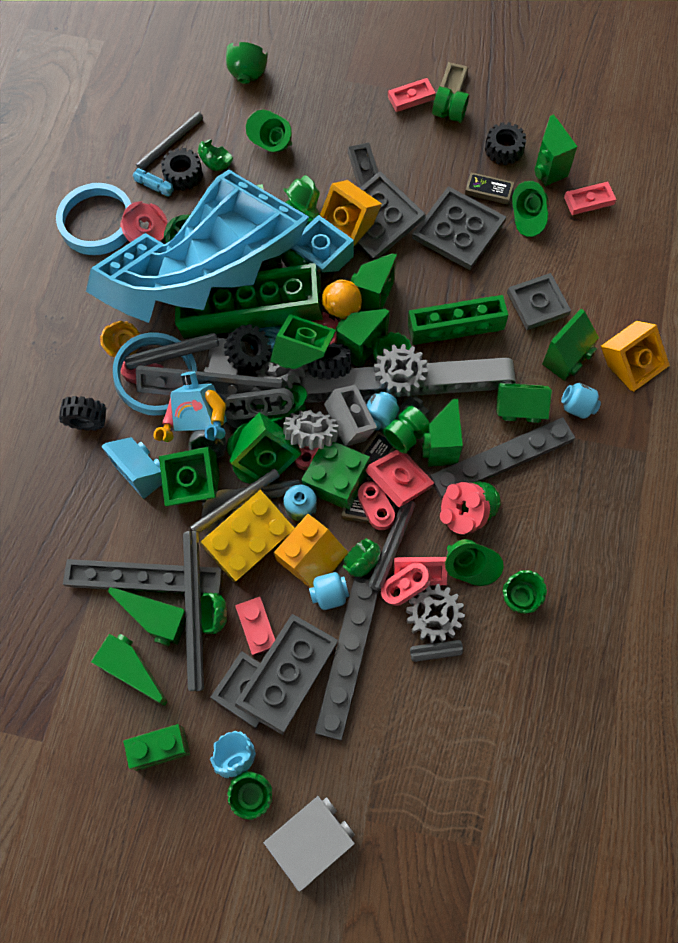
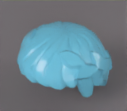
[210,731,255,778]

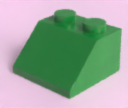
[534,114,578,186]
[351,254,397,312]
[336,309,389,368]
[542,309,599,381]
[270,314,336,369]
[422,399,463,467]
[230,412,302,480]
[159,447,220,507]

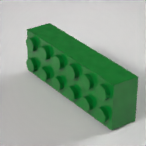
[175,263,323,339]

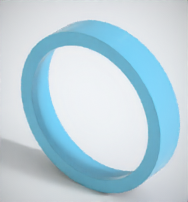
[56,183,131,255]
[113,332,197,415]

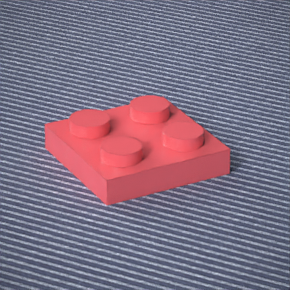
[365,450,434,508]

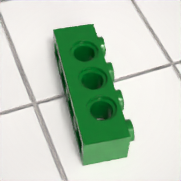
[407,295,509,345]

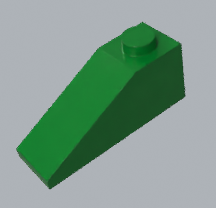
[108,587,186,647]
[91,634,168,706]

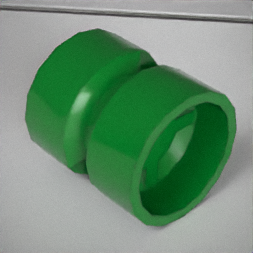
[432,86,470,123]
[383,406,430,453]

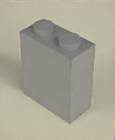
[263,796,355,892]

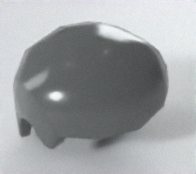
[189,430,227,459]

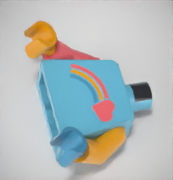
[153,371,227,442]

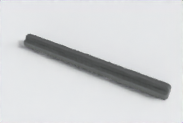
[183,531,204,692]

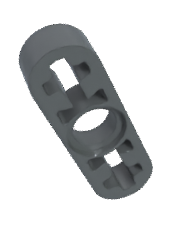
[224,388,294,419]

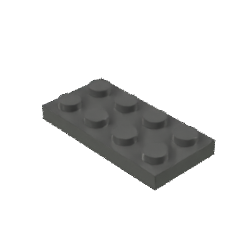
[235,614,338,735]

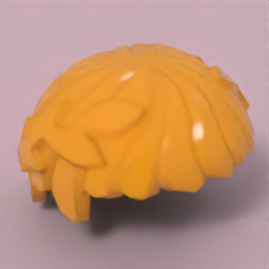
[322,280,362,320]
[100,321,140,357]

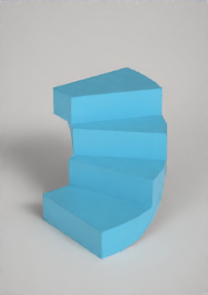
[86,170,309,323]

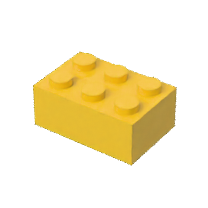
[199,489,295,582]

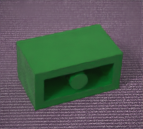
[496,383,552,423]
[123,724,190,771]

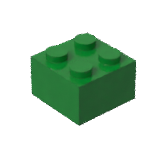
[301,442,371,510]

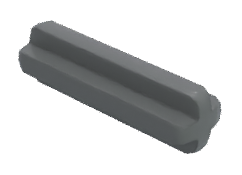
[410,640,463,662]

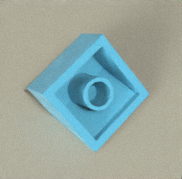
[291,215,354,272]
[101,437,162,499]

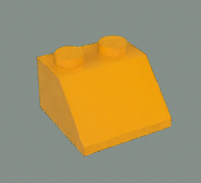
[320,180,382,246]
[601,321,670,391]
[274,514,348,588]

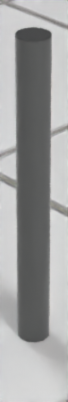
[136,112,203,170]
[190,469,280,533]

